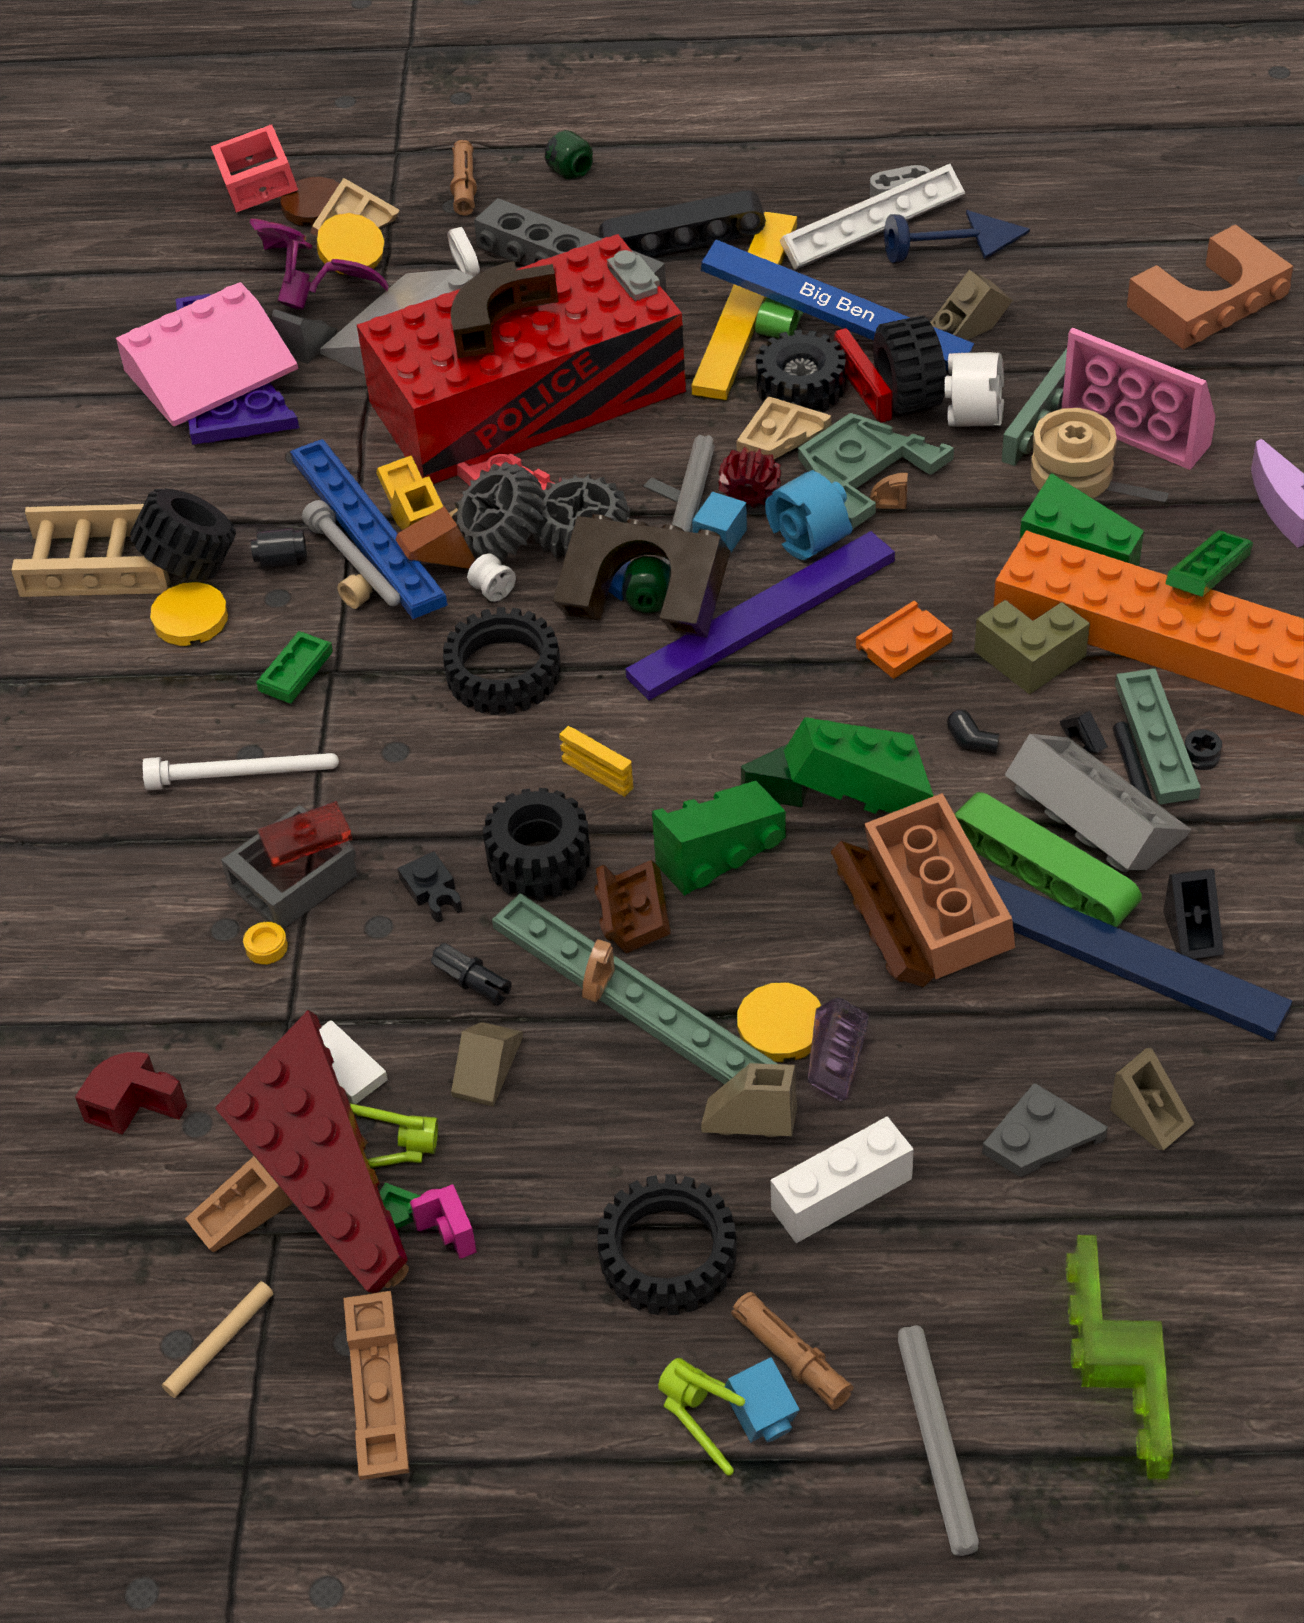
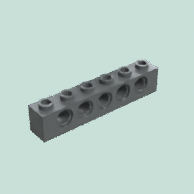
[474,198,666,291]

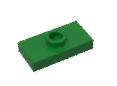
[256,631,333,704]

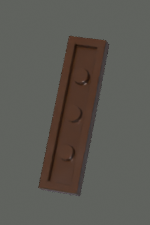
[830,841,935,987]

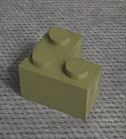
[974,600,1090,695]

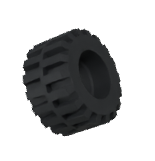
[873,315,946,414]
[130,488,236,580]
[483,788,591,900]

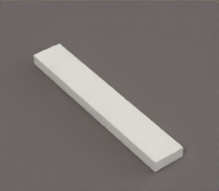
[779,164,965,270]

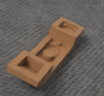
[343,1291,409,1480]

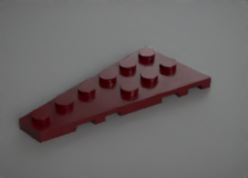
[215,1010,408,1294]

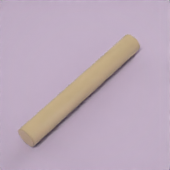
[162,1281,274,1398]

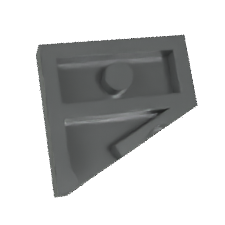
[982,1083,1108,1177]

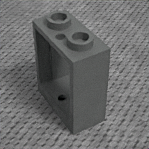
[221,805,357,929]

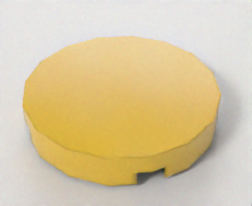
[316,213,384,275]
[150,582,228,646]
[737,983,824,1062]

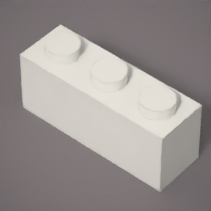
[770,1116,914,1243]

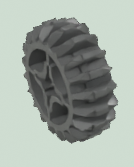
[452,462,547,561]
[532,473,630,558]

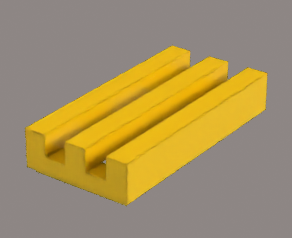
[559,726,633,797]

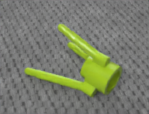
[350,1104,438,1168]
[658,1358,745,1476]

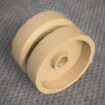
[1031,408,1117,498]

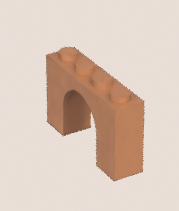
[1127,224,1293,350]

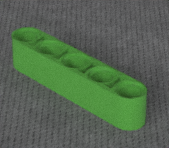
[954,792,1142,927]

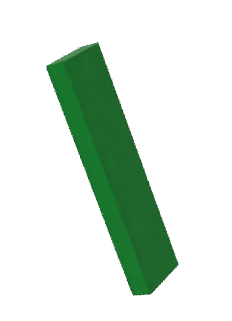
[1165,530,1253,597]

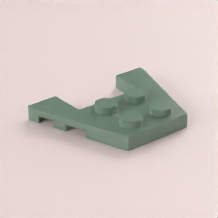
[798,413,954,530]

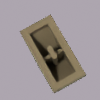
[451,1022,523,1107]
[1110,1048,1194,1150]

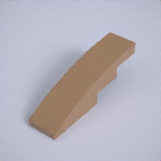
[185,1134,369,1252]

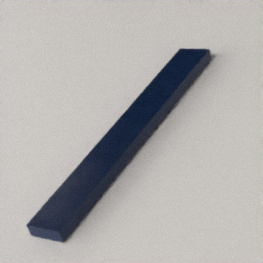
[988,874,1293,1041]

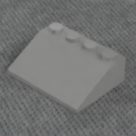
[320,269,474,374]

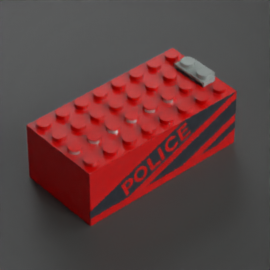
[357,234,686,484]

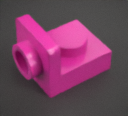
[410,1184,477,1259]

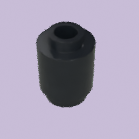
[251,527,307,569]

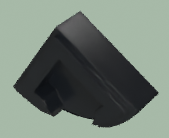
[1059,710,1108,753]

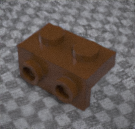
[595,860,671,953]

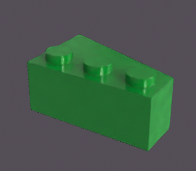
[1019,473,1144,566]
[783,717,934,814]
[652,781,786,896]

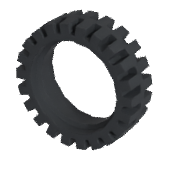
[443,607,560,715]
[597,1174,737,1316]

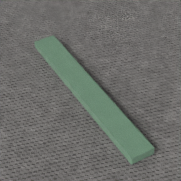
[492,893,777,1084]

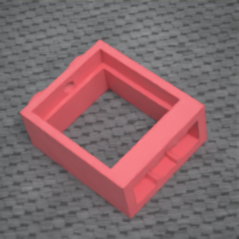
[211,124,298,213]

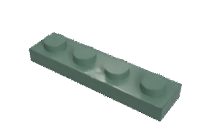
[1002,348,1067,466]
[1115,668,1201,804]

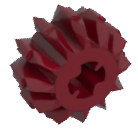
[718,446,782,509]

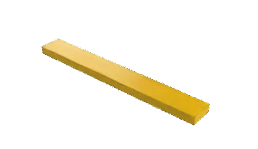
[691,212,797,400]

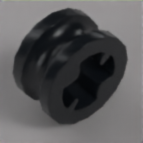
[1185,729,1222,770]

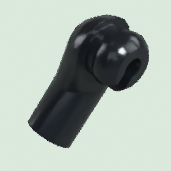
[947,709,1000,753]

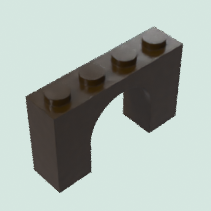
[553,514,731,638]

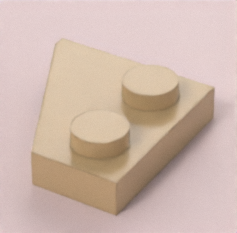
[310,178,400,236]
[736,396,831,459]

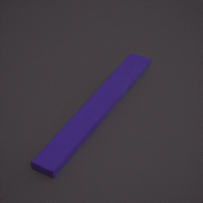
[625,531,895,700]

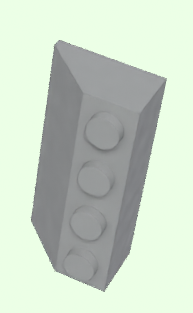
[1005,734,1192,872]

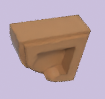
[870,473,908,509]
[582,939,615,1002]

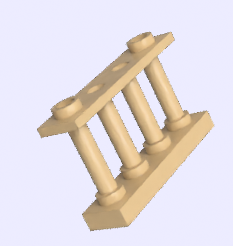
[11,504,171,597]

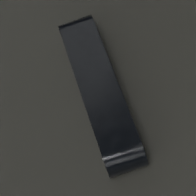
[598,190,766,257]

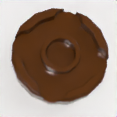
[280,177,340,226]

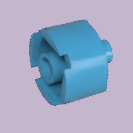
[765,470,852,560]

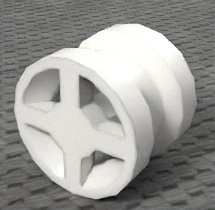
[467,554,516,602]

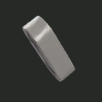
[870,165,931,198]

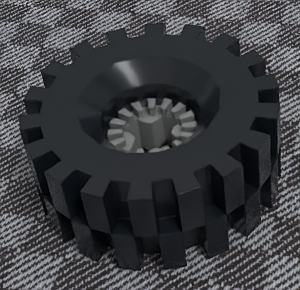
[756,330,846,413]

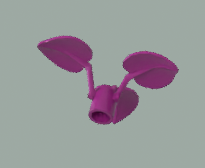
[249,218,389,310]

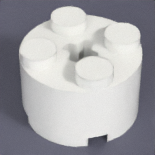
[945,352,1004,427]

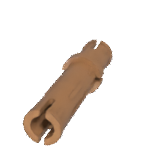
[450,140,477,216]
[731,1292,854,1410]

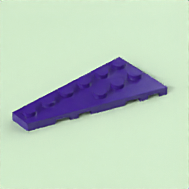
[176,294,299,445]

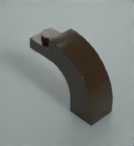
[451,261,559,359]

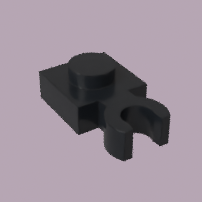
[397,851,462,923]

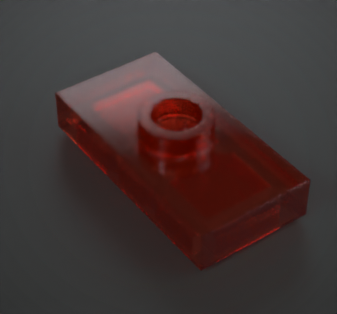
[257,801,352,868]

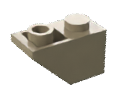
[930,269,1013,340]
[701,1063,797,1137]

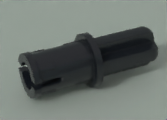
[431,943,512,1006]

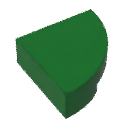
[379,1183,420,1229]

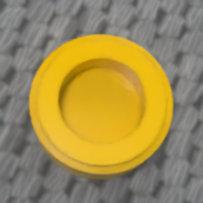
[243,922,288,964]

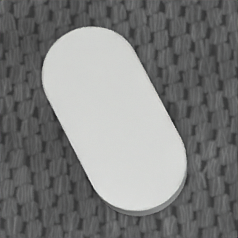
[448,227,480,277]

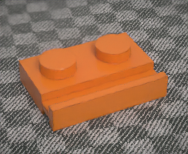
[856,600,953,679]

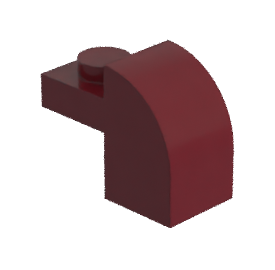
[75,1052,187,1135]

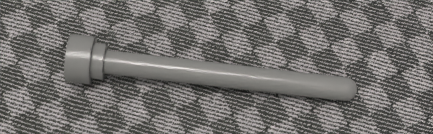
[302,500,401,606]

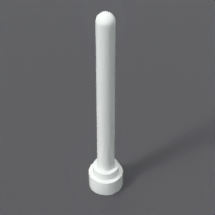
[143,753,339,790]

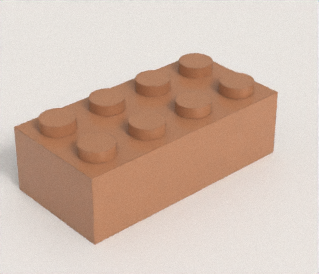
[864,793,1015,979]

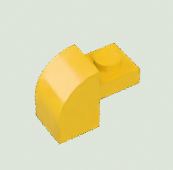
[376,456,443,530]

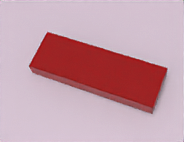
[834,328,892,423]

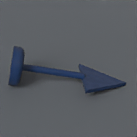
[884,210,1030,263]

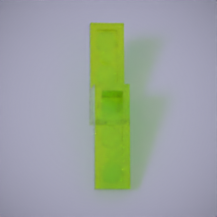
[1066,1235,1173,1479]

